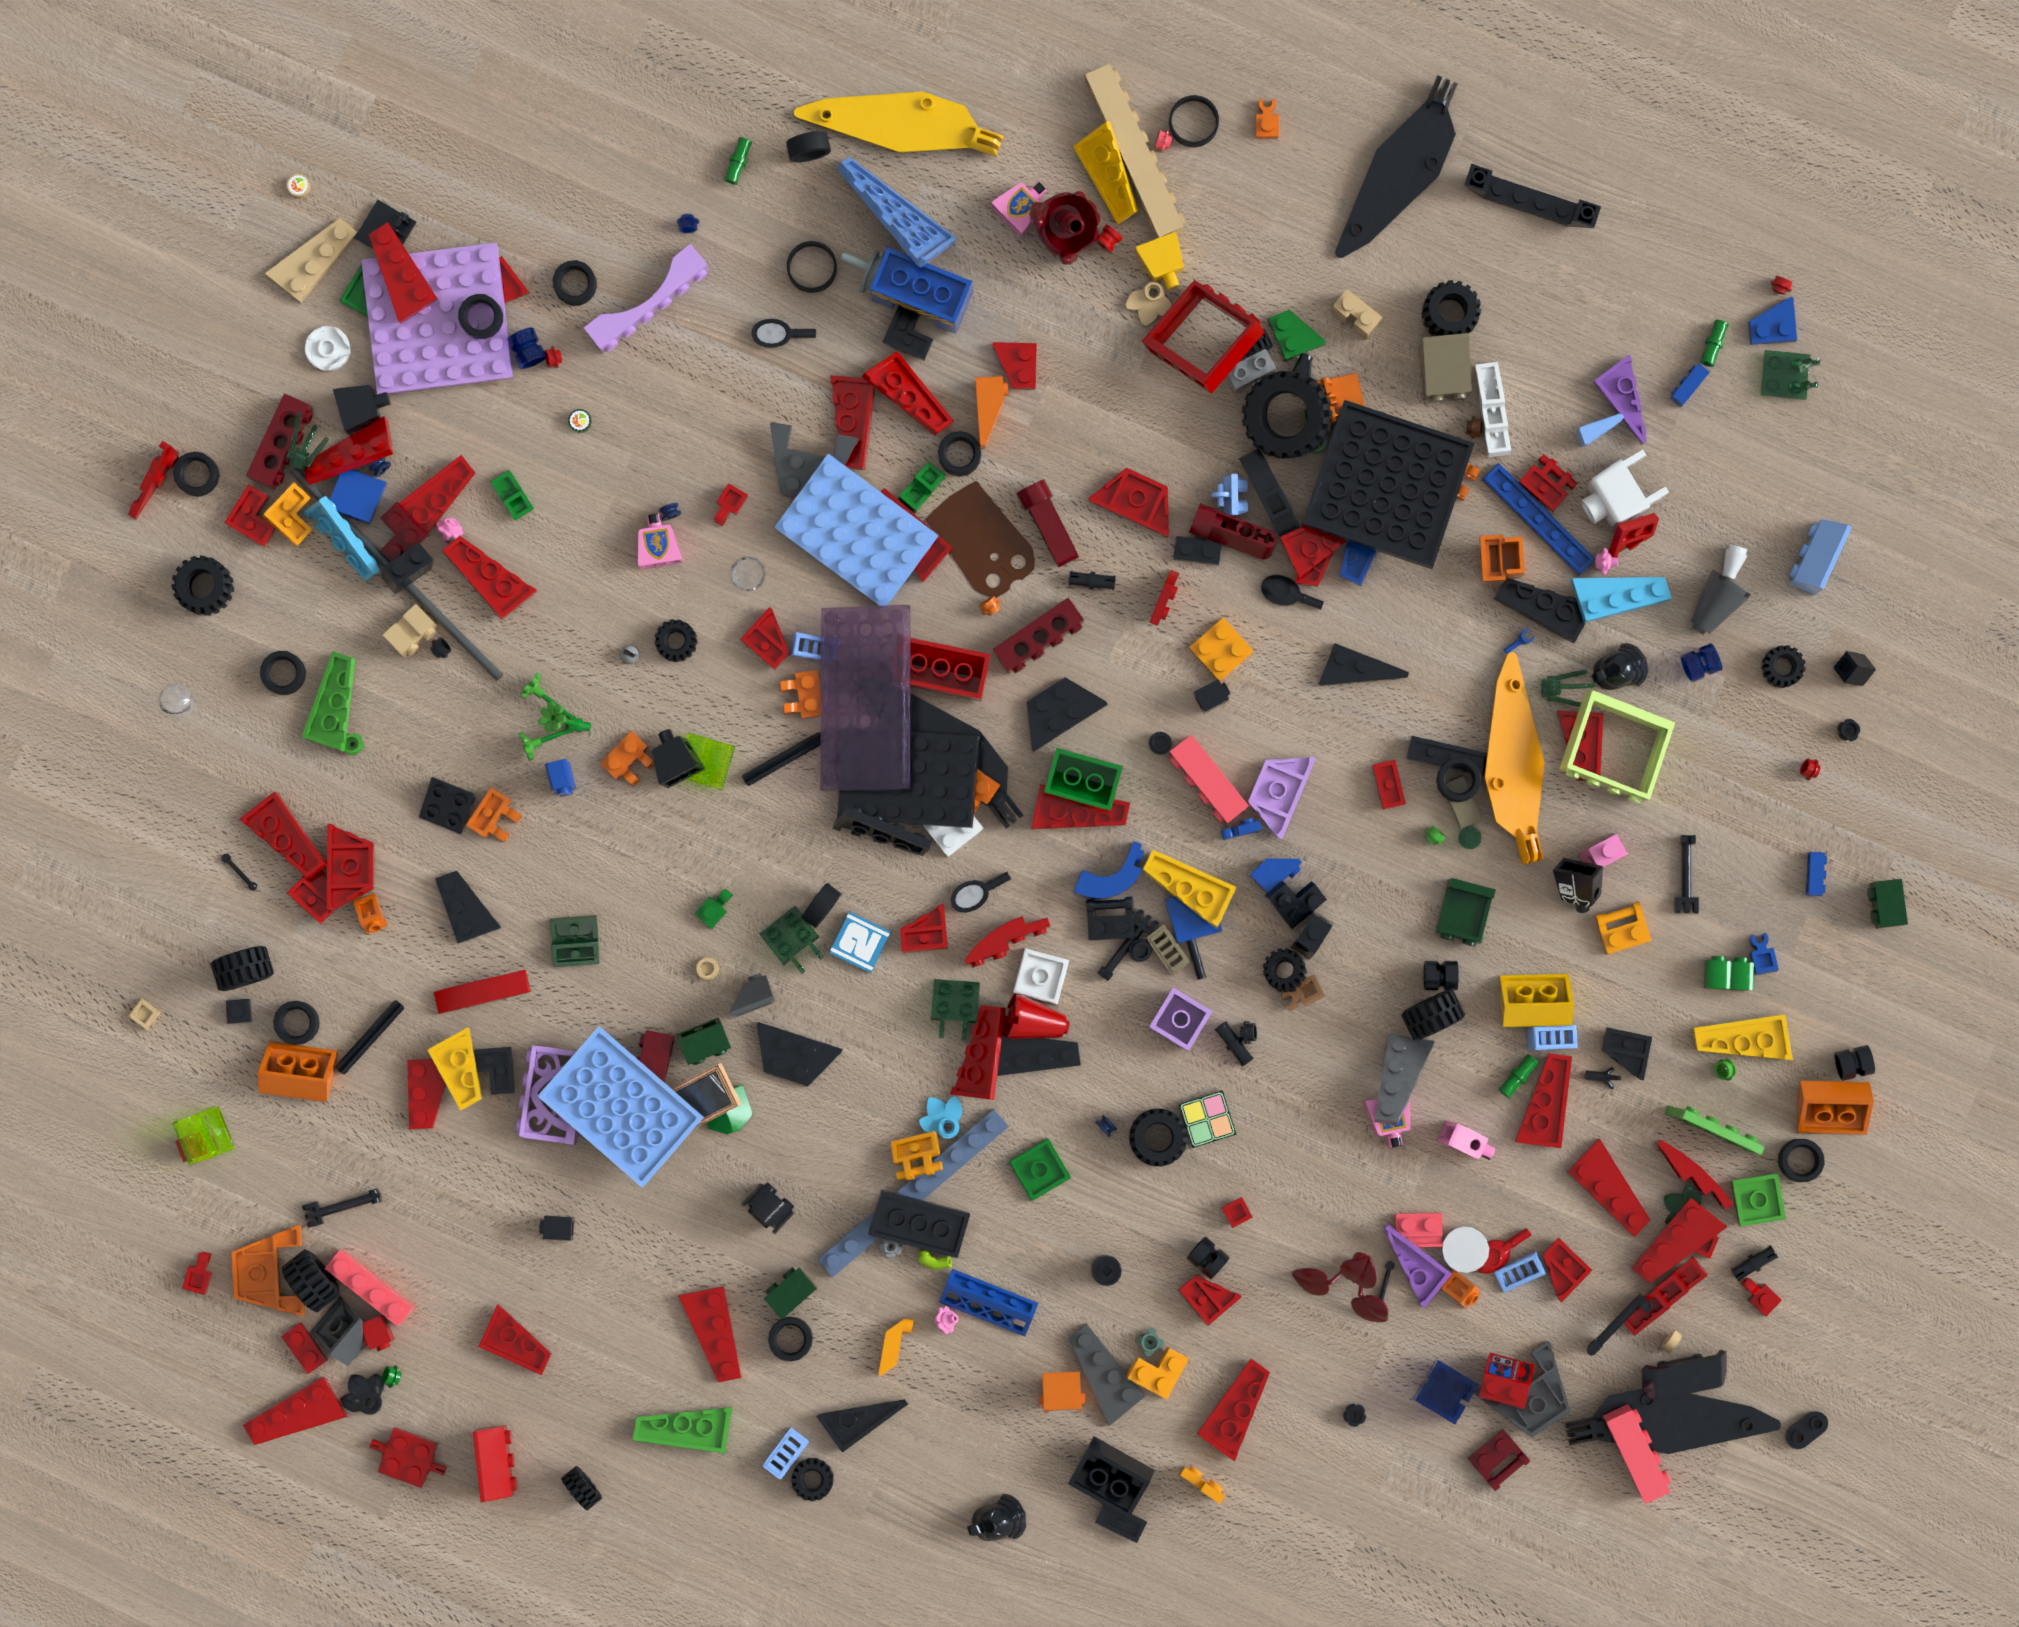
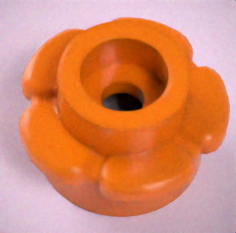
[979,596,1001,616]

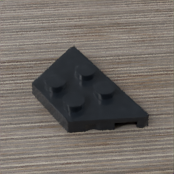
[1027,677,1108,752]
[757,1022,843,1086]

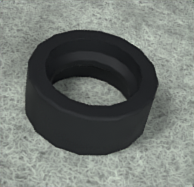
[786,131,831,162]
[553,260,597,306]
[458,294,503,339]
[938,431,981,477]
[173,451,220,497]
[260,651,306,695]
[1436,757,1481,803]
[801,883,841,928]
[273,1001,320,1045]
[1778,1139,1825,1182]
[768,1317,813,1362]

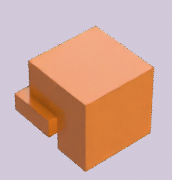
[1479,534,1525,582]
[1039,1372,1085,1413]

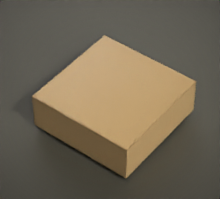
[128,998,161,1030]

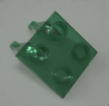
[1760,350,1821,400]
[759,906,824,974]
[931,979,980,1040]

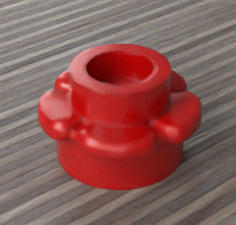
[1770,276,1792,295]
[545,346,562,368]
[1800,758,1821,780]

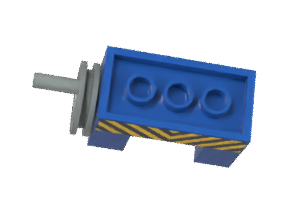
[840,247,973,334]

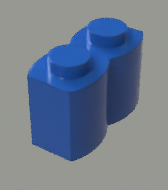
[545,759,576,797]

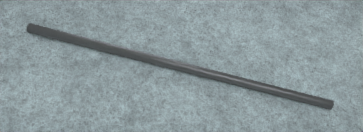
[290,467,503,681]

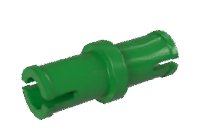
[724,137,752,185]
[1700,320,1729,367]
[1498,1054,1539,1099]

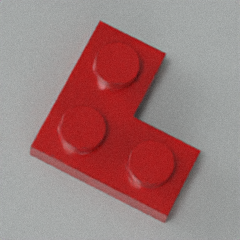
[224,484,276,548]

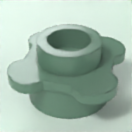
[1136,1328,1164,1356]

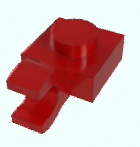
[714,483,748,526]
[182,1251,212,1295]
[1741,1277,1782,1317]

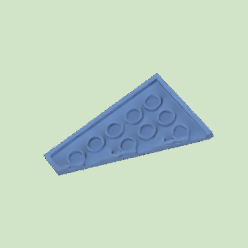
[837,157,957,268]

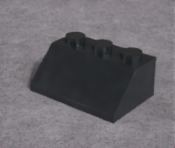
[1068,1436,1155,1518]

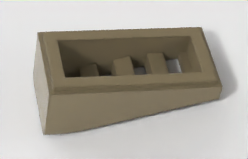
[1145,925,1191,976]

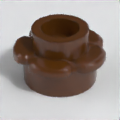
[1466,416,1482,439]

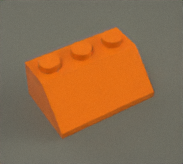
[258,1041,337,1102]
[1797,1081,1874,1135]

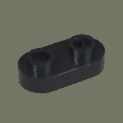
[1785,1411,1828,1449]

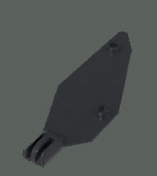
[1335,75,1458,258]
[858,677,1024,829]
[1565,1389,1781,1454]

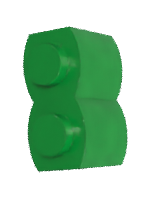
[1704,956,1754,991]

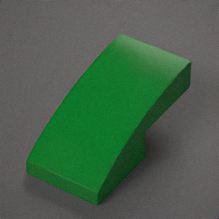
[898,461,946,513]
[490,470,534,521]

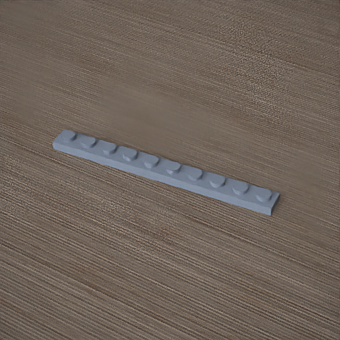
[818,1109,1009,1277]

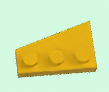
[428,1027,482,1111]

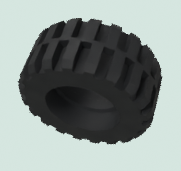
[1242,371,1332,459]

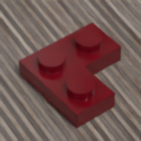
[380,502,429,562]

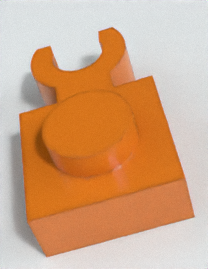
[1255,99,1279,139]

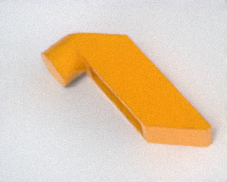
[878,1318,914,1376]

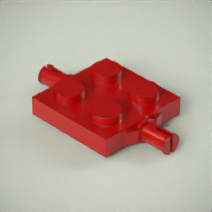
[370,1427,447,1488]

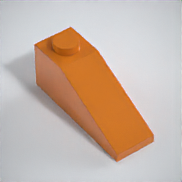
[975,376,1008,449]

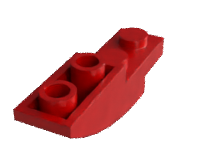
[965,916,1050,968]

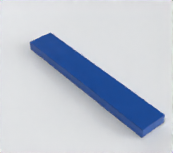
[1482,463,1595,576]

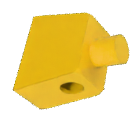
[1135,231,1184,290]

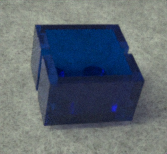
[1412,1359,1479,1424]

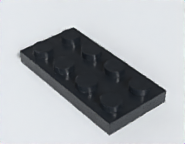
[868,1189,970,1258]

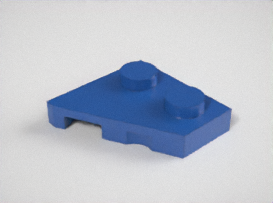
[1748,297,1797,345]

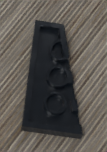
[1494,578,1586,644]
[832,807,932,856]
[997,1033,1081,1076]

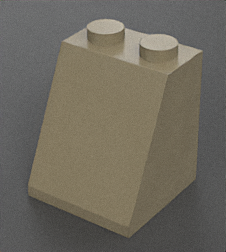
[1418,333,1472,403]

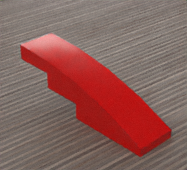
[434,970,531,1014]
[1654,1140,1733,1209]
[1624,1256,1708,1336]

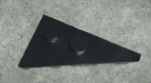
[1318,643,1409,686]
[816,1399,908,1453]

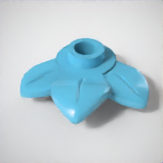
[919,1096,963,1139]

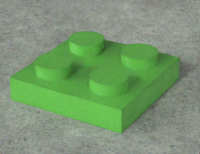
[1731,1173,1786,1227]

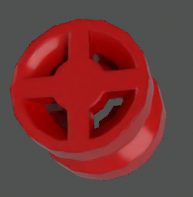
[1096,224,1123,253]

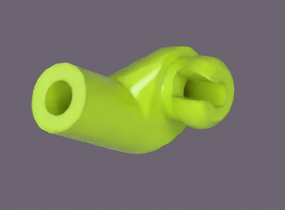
[918,1249,952,1270]

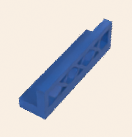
[939,1269,1038,1337]

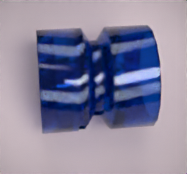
[507,327,547,369]
[1680,643,1723,682]

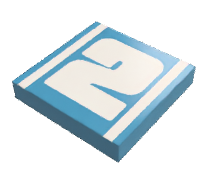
[829,912,891,973]

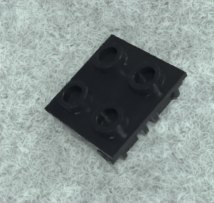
[355,199,417,249]
[419,777,476,834]

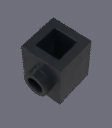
[1193,679,1230,714]
[539,1215,575,1241]

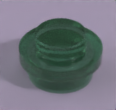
[1458,826,1482,849]

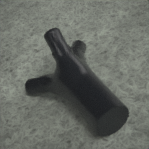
[1585,1067,1621,1089]

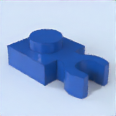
[1221,818,1262,840]
[1749,933,1779,975]

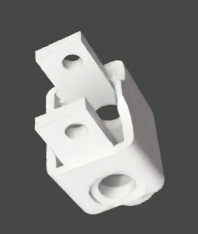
[1581,450,1669,527]

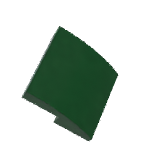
[550,915,600,967]

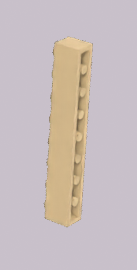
[1085,64,1186,239]

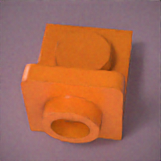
[353,893,388,934]
[1441,1270,1481,1309]

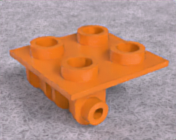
[1316,373,1365,425]

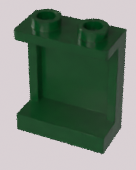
[1435,878,1496,947]

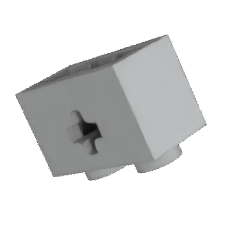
[1226,349,1276,394]

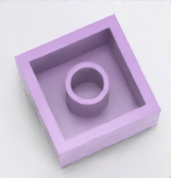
[1148,988,1213,1052]

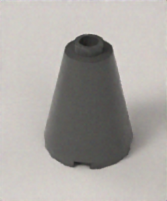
[1691,570,1751,635]

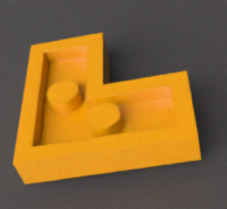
[262,483,313,547]
[1126,1347,1189,1400]
[1179,1465,1225,1504]

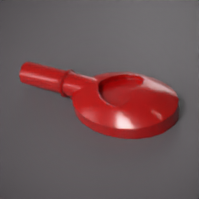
[1477,1228,1531,1274]

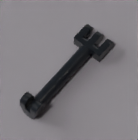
[1674,835,1699,914]
[1097,909,1159,981]
[302,1188,382,1228]
[1587,1293,1652,1356]

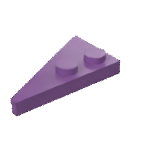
[1593,355,1647,445]
[1384,1223,1452,1308]

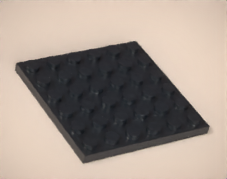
[1301,400,1475,569]

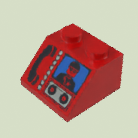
[1478,1353,1535,1410]

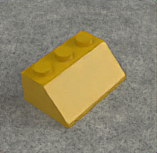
[1499,974,1574,1027]

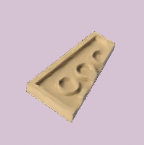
[265,218,358,303]

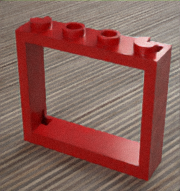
[1142,280,1265,394]

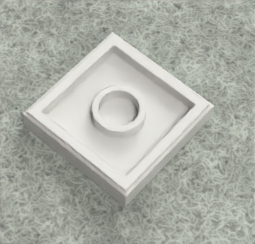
[1013,948,1069,1005]

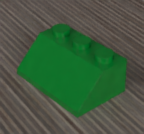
[1044,748,1123,811]

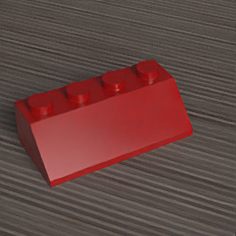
[891,636,991,702]

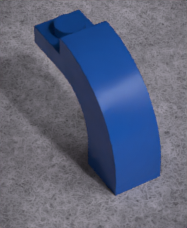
[1074,841,1144,899]

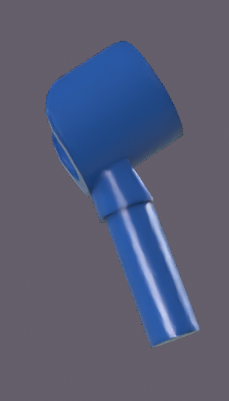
[1504,629,1534,654]

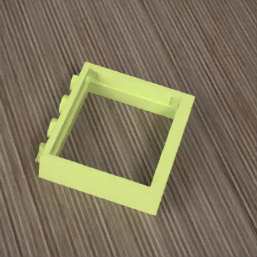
[1559,690,1675,803]

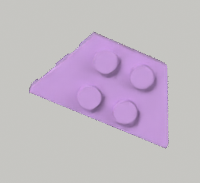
[1247,757,1316,840]

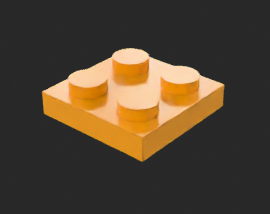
[1189,617,1254,681]

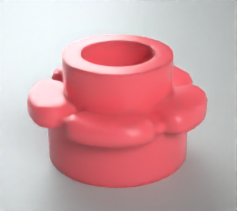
[1155,130,1172,152]

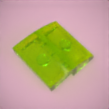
[686,733,735,790]
[172,1106,235,1166]

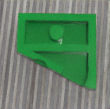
[1268,310,1326,361]

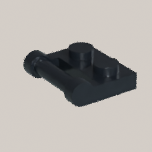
[1086,896,1135,941]

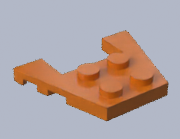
[231,1225,306,1316]

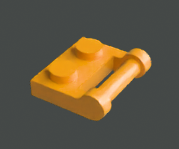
[1595,901,1652,955]

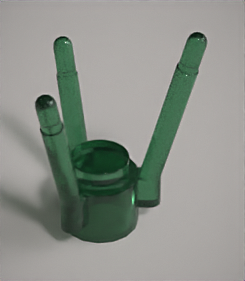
[286,412,329,471]
[1541,670,1596,707]

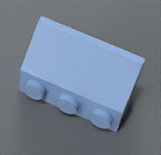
[1789,519,1852,595]

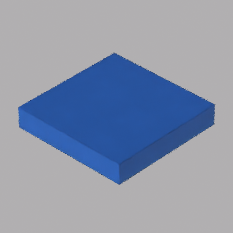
[330,470,387,525]
[1165,897,1222,944]

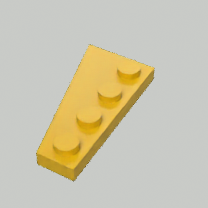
[1073,121,1138,224]
[1143,850,1236,929]
[1693,1014,1793,1060]

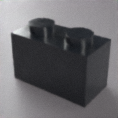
[381,543,433,594]

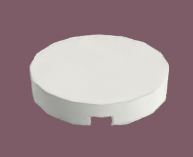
[305,326,351,372]
[1442,1226,1489,1273]

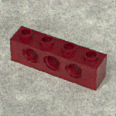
[246,393,313,490]
[993,597,1084,674]

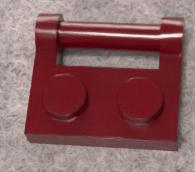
[1468,1429,1531,1492]

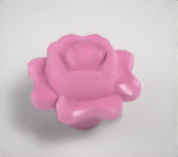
[436,518,463,542]
[1595,548,1618,575]
[934,1306,958,1335]

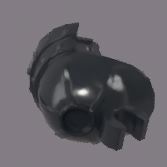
[1591,643,1648,690]
[967,1494,1026,1541]

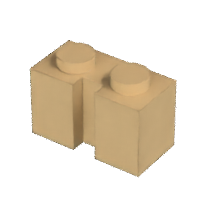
[1331,289,1383,340]
[383,604,438,657]

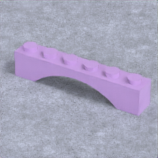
[584,244,709,353]

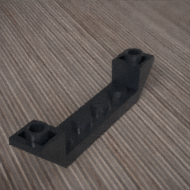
[1464,164,1601,229]

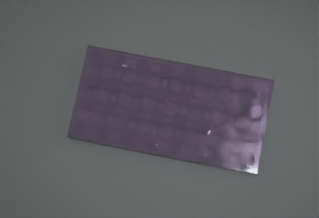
[820,605,910,791]

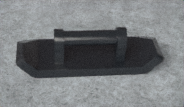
[1642,1350,1727,1400]

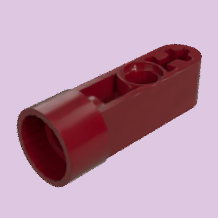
[1016,479,1079,568]
[1189,503,1278,560]

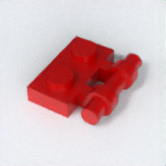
[1519,454,1578,513]

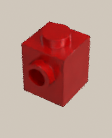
[363,1315,395,1352]

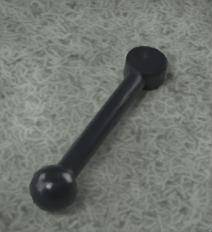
[221,854,257,891]
[1379,1261,1395,1302]

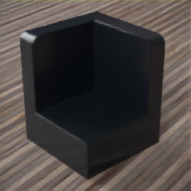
[1833,651,1876,686]

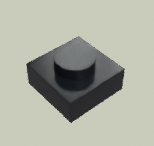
[226,999,252,1024]

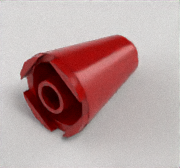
[1003,993,1069,1039]

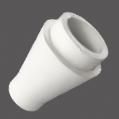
[1722,544,1747,579]

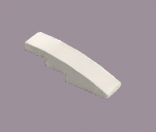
[1475,362,1511,457]

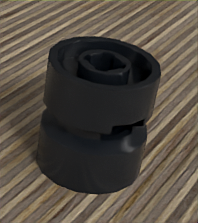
[1423,961,1459,990]
[1834,1045,1875,1081]
[1186,1236,1230,1280]
[1091,1255,1122,1286]

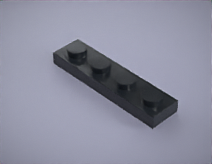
[1406,736,1487,777]

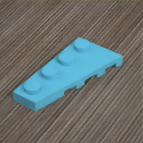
[303,496,380,581]
[1570,577,1672,623]

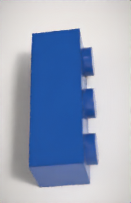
[1670,364,1710,407]
[1806,852,1827,896]

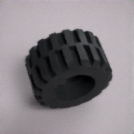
[1421,280,1481,336]
[171,555,234,616]
[210,946,274,991]
[1401,990,1465,1040]
[1129,1108,1188,1167]
[281,1249,340,1312]

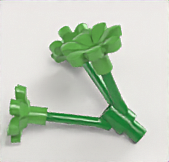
[518,672,591,761]

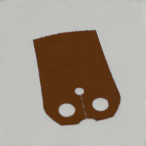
[926,481,1035,598]

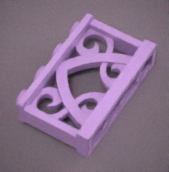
[516,1045,578,1145]

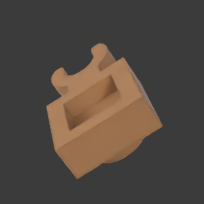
[1281,975,1325,1011]

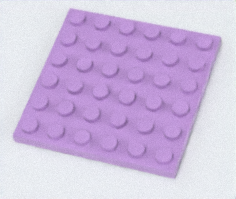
[361,243,513,394]

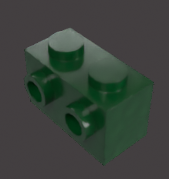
[1867,879,1908,929]
[676,1017,731,1065]
[764,1267,818,1319]

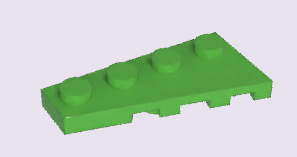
[301,651,356,752]
[1665,1105,1765,1155]
[633,1407,732,1454]

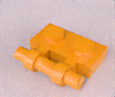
[891,1131,943,1181]

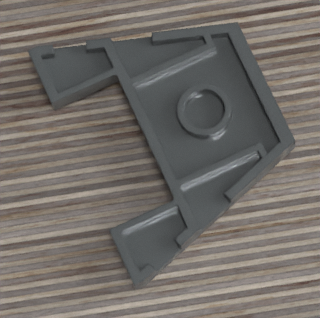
[770,422,859,496]
[1474,1341,1571,1438]

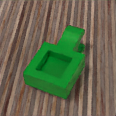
[694,889,733,929]

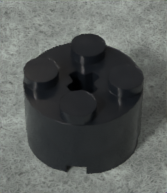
[741,1182,794,1235]

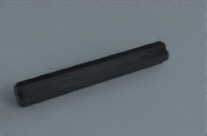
[742,732,825,786]
[335,1000,404,1074]

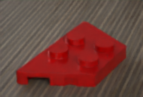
[1088,468,1169,538]
[326,824,375,912]

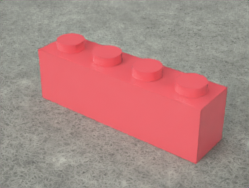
[1169,735,1249,825]
[325,1249,416,1326]
[1603,1404,1671,1504]

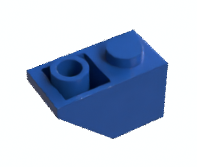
[1249,859,1302,894]

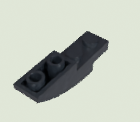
[1239,449,1301,537]

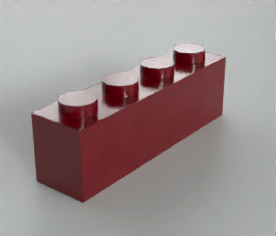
[636,1030,675,1083]

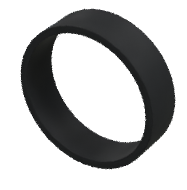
[1169,95,1219,147]
[787,241,837,293]

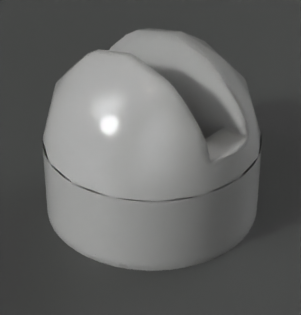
[620,645,639,664]

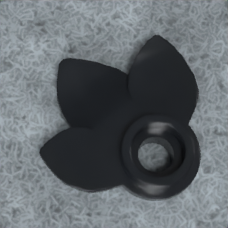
[340,1373,384,1415]

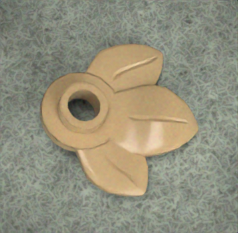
[1126,281,1171,326]

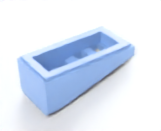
[1576,413,1624,448]
[789,632,840,663]
[1527,1025,1578,1051]
[1494,1251,1547,1293]
[762,1427,809,1480]

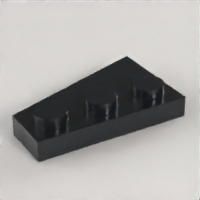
[435,871,502,944]

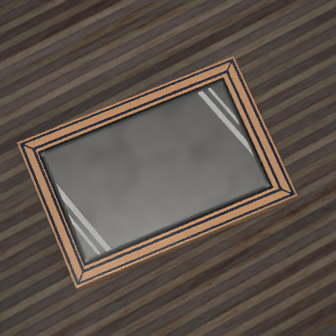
[671,1063,742,1128]

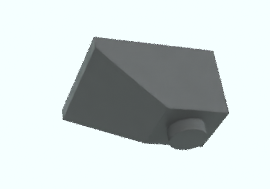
[729,973,777,1018]
[310,1297,363,1366]

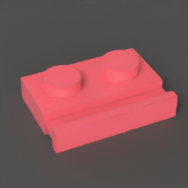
[1395,1213,1443,1247]

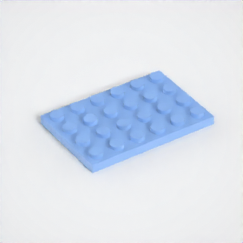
[774,454,939,609]
[538,1026,704,1188]

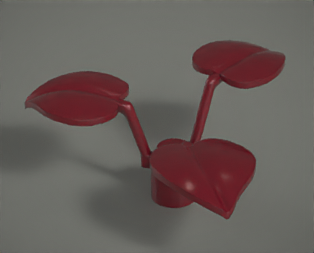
[1292,1252,1389,1322]

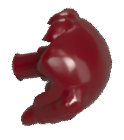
[1029,191,1100,265]

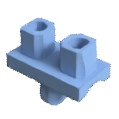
[1211,474,1248,516]

